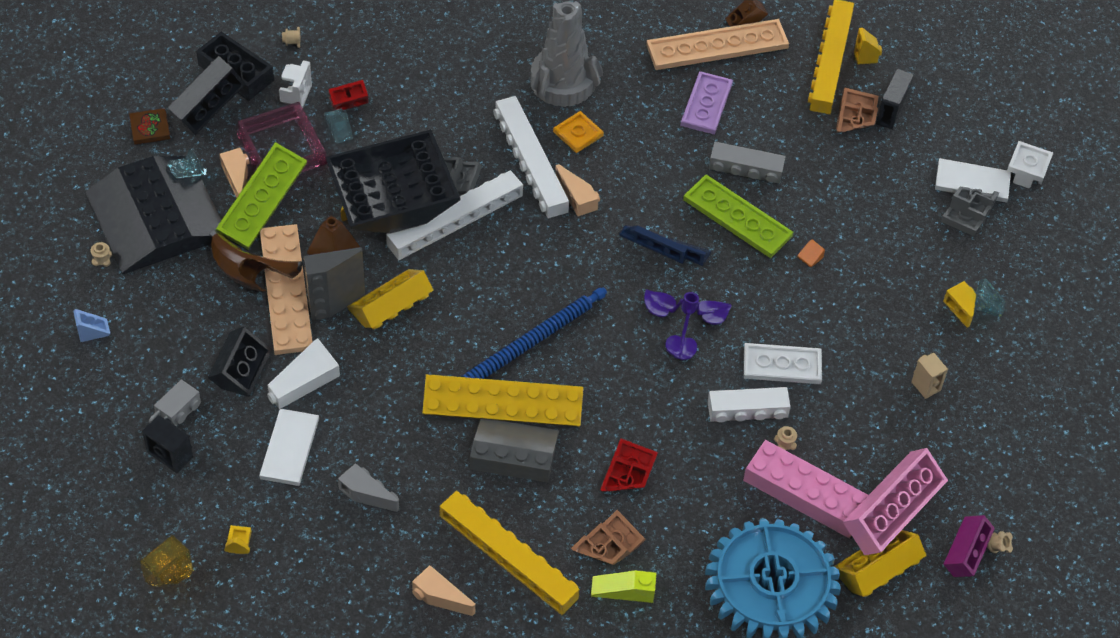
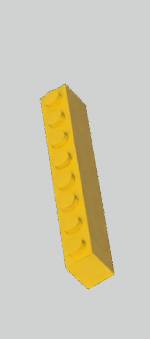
[808,0,854,114]
[440,490,579,615]

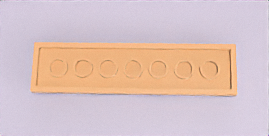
[646,19,789,70]
[260,224,313,355]

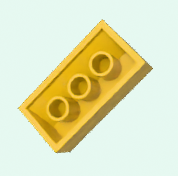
[347,269,433,329]
[834,530,926,597]

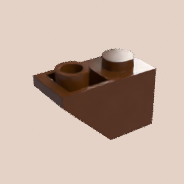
[725,0,768,27]

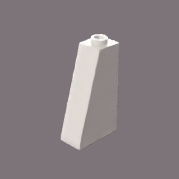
[267,339,340,409]

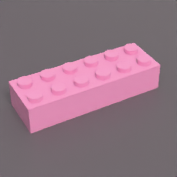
[743,440,868,539]
[843,448,948,555]

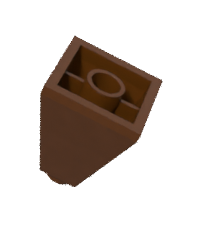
[307,216,360,255]

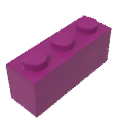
[943,515,995,577]

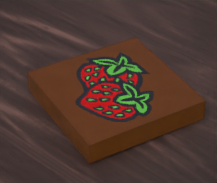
[129,108,170,145]

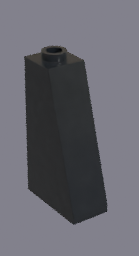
[876,69,914,130]

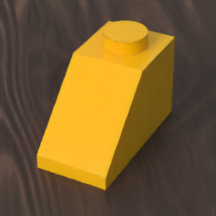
[854,28,882,64]
[943,281,976,327]

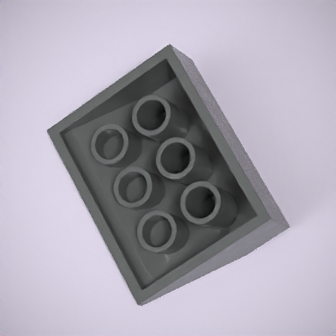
[303,247,365,320]
[470,418,559,483]

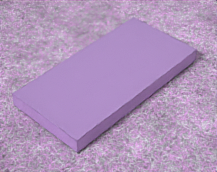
[680,71,733,135]

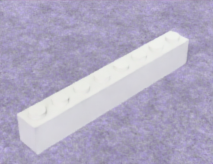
[493,96,569,218]
[386,170,523,260]

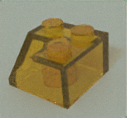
[140,535,194,587]

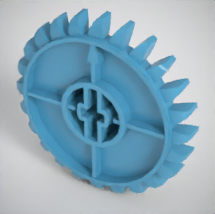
[705,519,841,638]

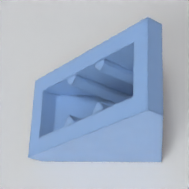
[73,309,110,342]

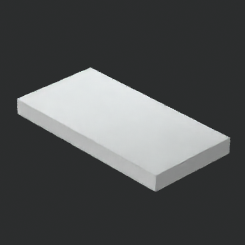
[935,158,1011,203]
[744,343,822,384]
[259,409,319,486]

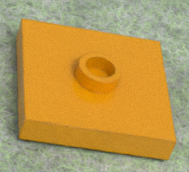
[553,111,604,153]

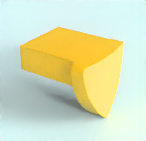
[224,525,252,554]

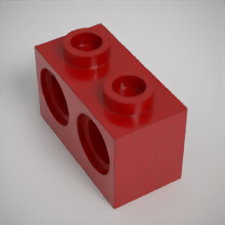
[329,80,369,113]

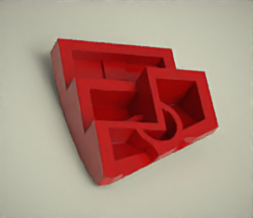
[600,438,658,492]

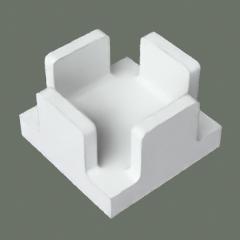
[279,61,312,112]
[1007,141,1053,188]

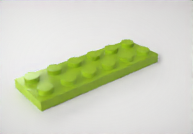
[216,142,307,250]
[683,175,794,258]

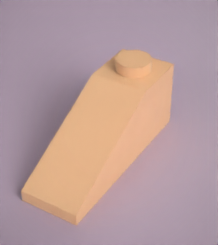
[220,148,250,198]
[555,164,600,216]
[412,565,475,616]

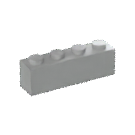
[709,142,786,184]

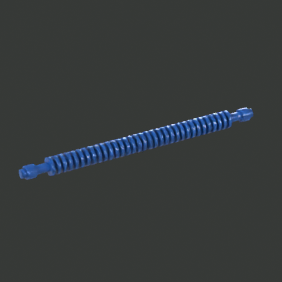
[461,287,607,379]

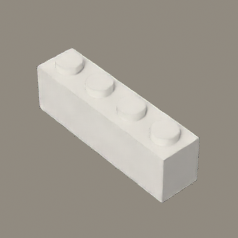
[708,387,790,422]

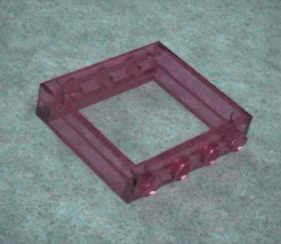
[237,102,327,172]

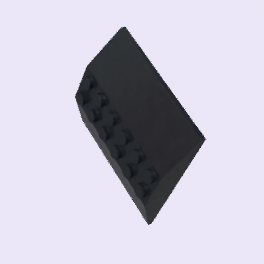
[325,129,461,233]
[85,156,227,275]

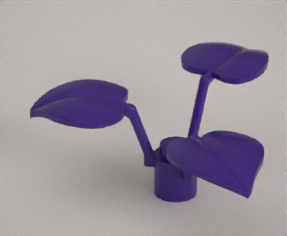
[644,289,732,360]

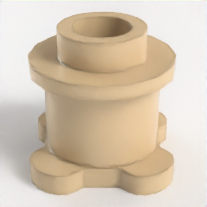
[282,27,300,48]
[90,242,112,267]
[774,426,797,450]
[987,531,1013,553]

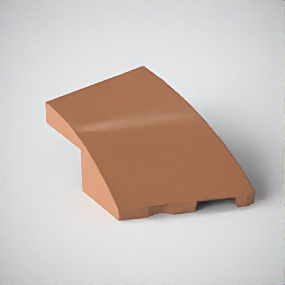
[836,88,879,133]
[571,510,646,565]

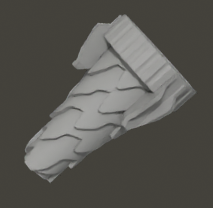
[530,1,603,107]

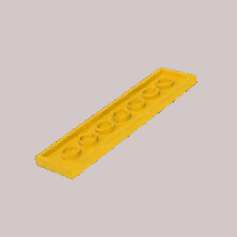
[422,374,583,427]

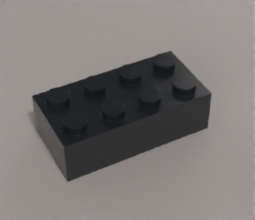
[196,31,274,101]
[168,56,246,135]

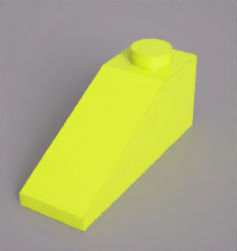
[591,570,656,603]

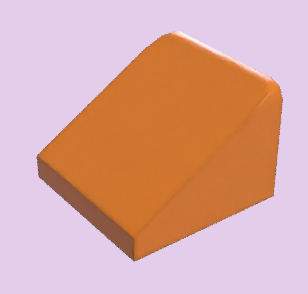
[797,240,825,268]

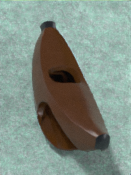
[209,230,303,291]

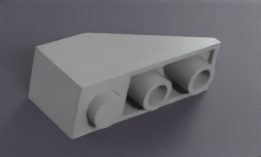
[338,463,399,512]

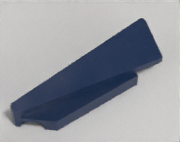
[619,225,711,266]

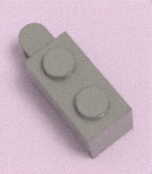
[149,379,201,426]

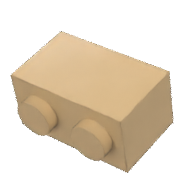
[912,352,948,399]

